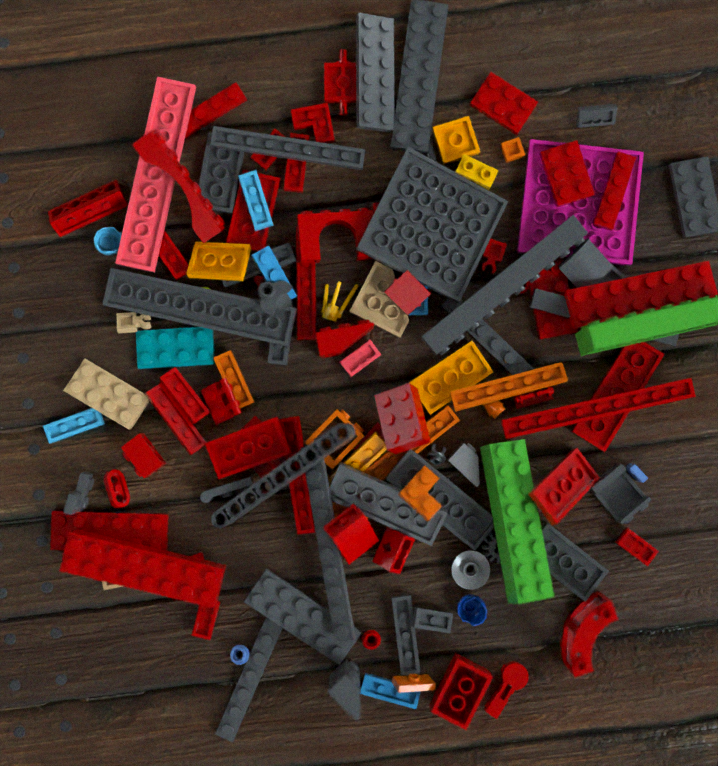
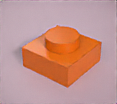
[500,137,525,163]

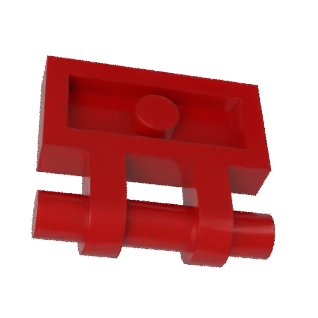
[201,378,242,425]

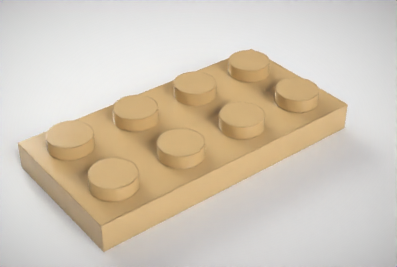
[63,359,149,431]

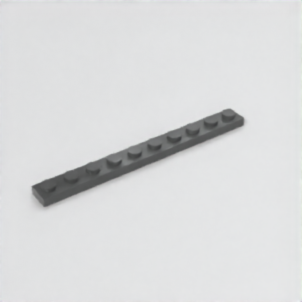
[301,447,356,642]

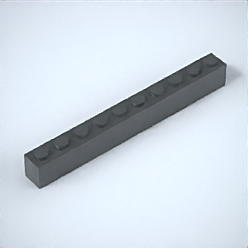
[421,215,588,356]

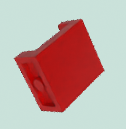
[323,503,379,565]

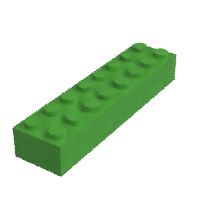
[575,294,718,356]
[480,439,554,604]

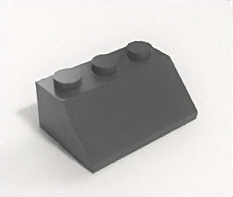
[328,659,360,721]

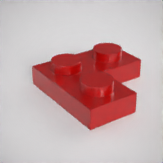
[291,103,335,143]

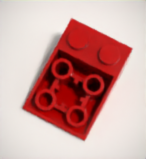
[316,320,374,359]

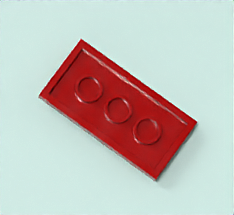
[226,170,281,251]
[529,258,578,340]
[205,417,291,479]
[528,448,600,525]

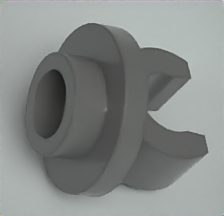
[427,444,446,465]

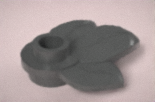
[258,281,292,316]

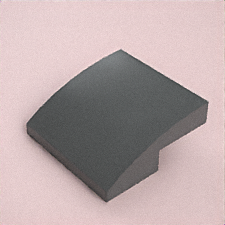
[558,238,613,288]

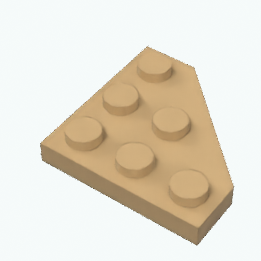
[349,261,409,338]

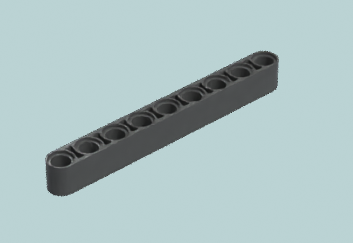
[211,423,356,528]

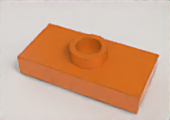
[392,673,436,693]

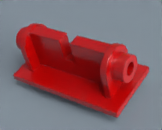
[513,386,554,409]

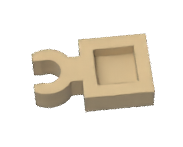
[117,312,151,333]

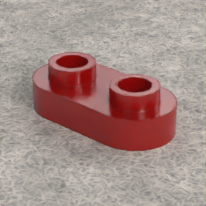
[103,469,130,508]

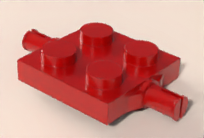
[324,49,356,115]

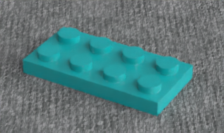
[136,327,215,369]

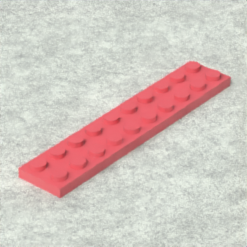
[115,77,196,273]

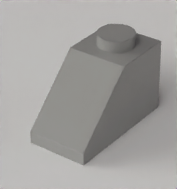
[446,443,480,487]

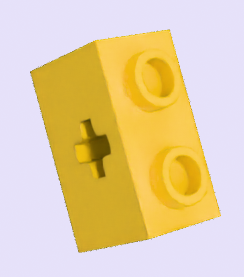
[456,154,499,191]

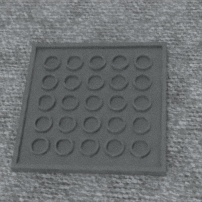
[356,147,508,303]

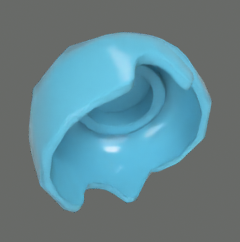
[93,227,122,255]

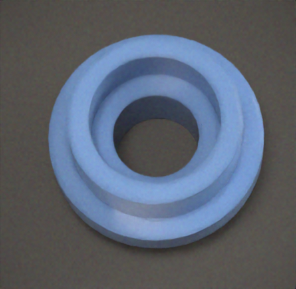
[230,645,249,665]

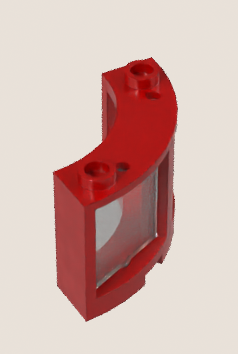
[560,591,618,678]

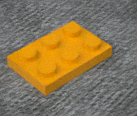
[186,242,251,281]

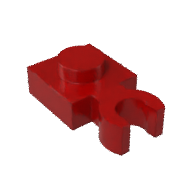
[481,239,507,275]

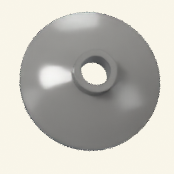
[451,550,490,590]

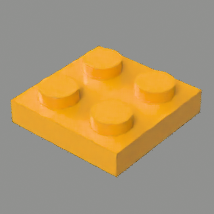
[432,116,481,165]

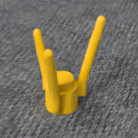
[321,281,359,322]

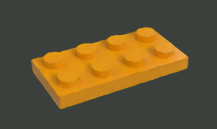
[409,341,493,415]

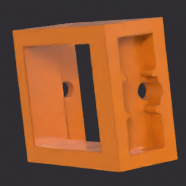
[305,409,365,469]

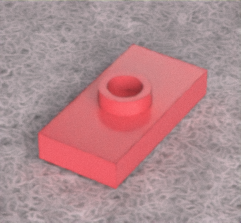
[340,340,381,377]

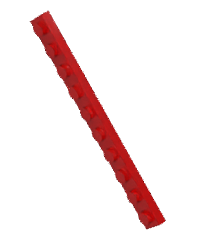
[501,378,696,439]

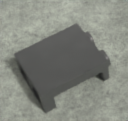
[590,463,651,524]

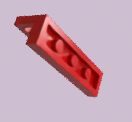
[48,179,128,237]

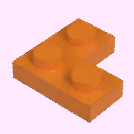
[399,466,442,522]

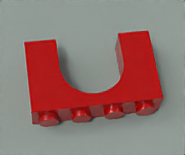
[297,208,374,264]

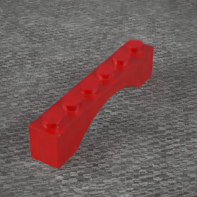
[132,130,225,244]

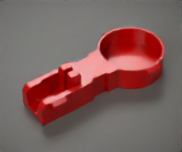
[484,661,529,719]

